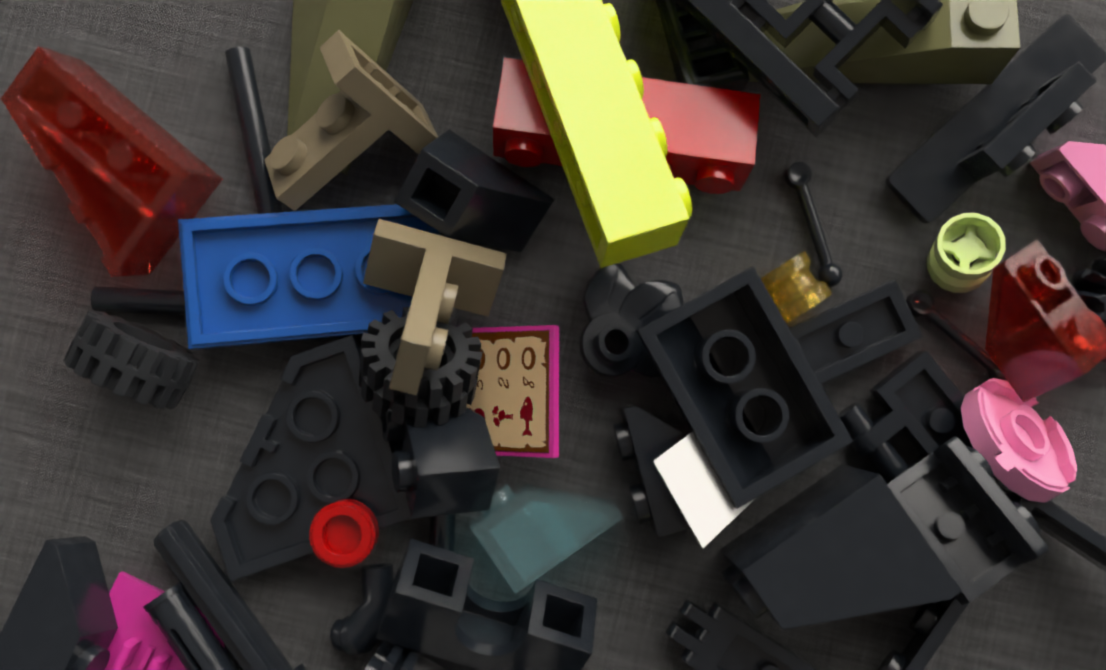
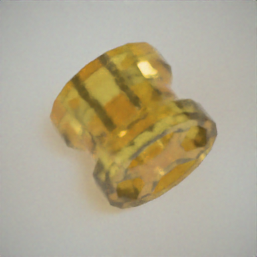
[760,250,832,323]

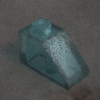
[470,484,624,594]

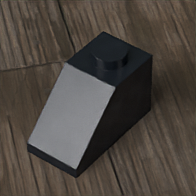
[0,536,118,670]

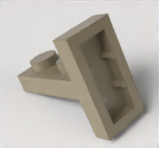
[264,30,438,211]
[363,219,507,395]

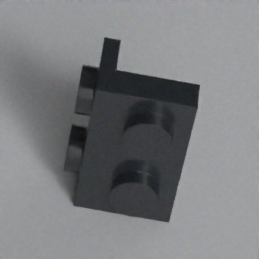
[887,436,1049,605]

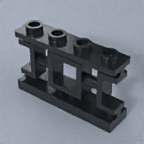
[675,0,943,137]

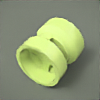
[927,213,1006,293]

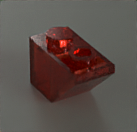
[985,239,1106,402]

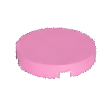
[961,378,1077,503]

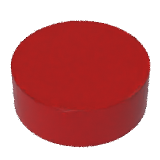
[309,499,379,568]

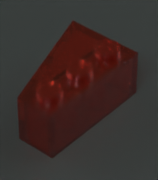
[1,46,223,277]

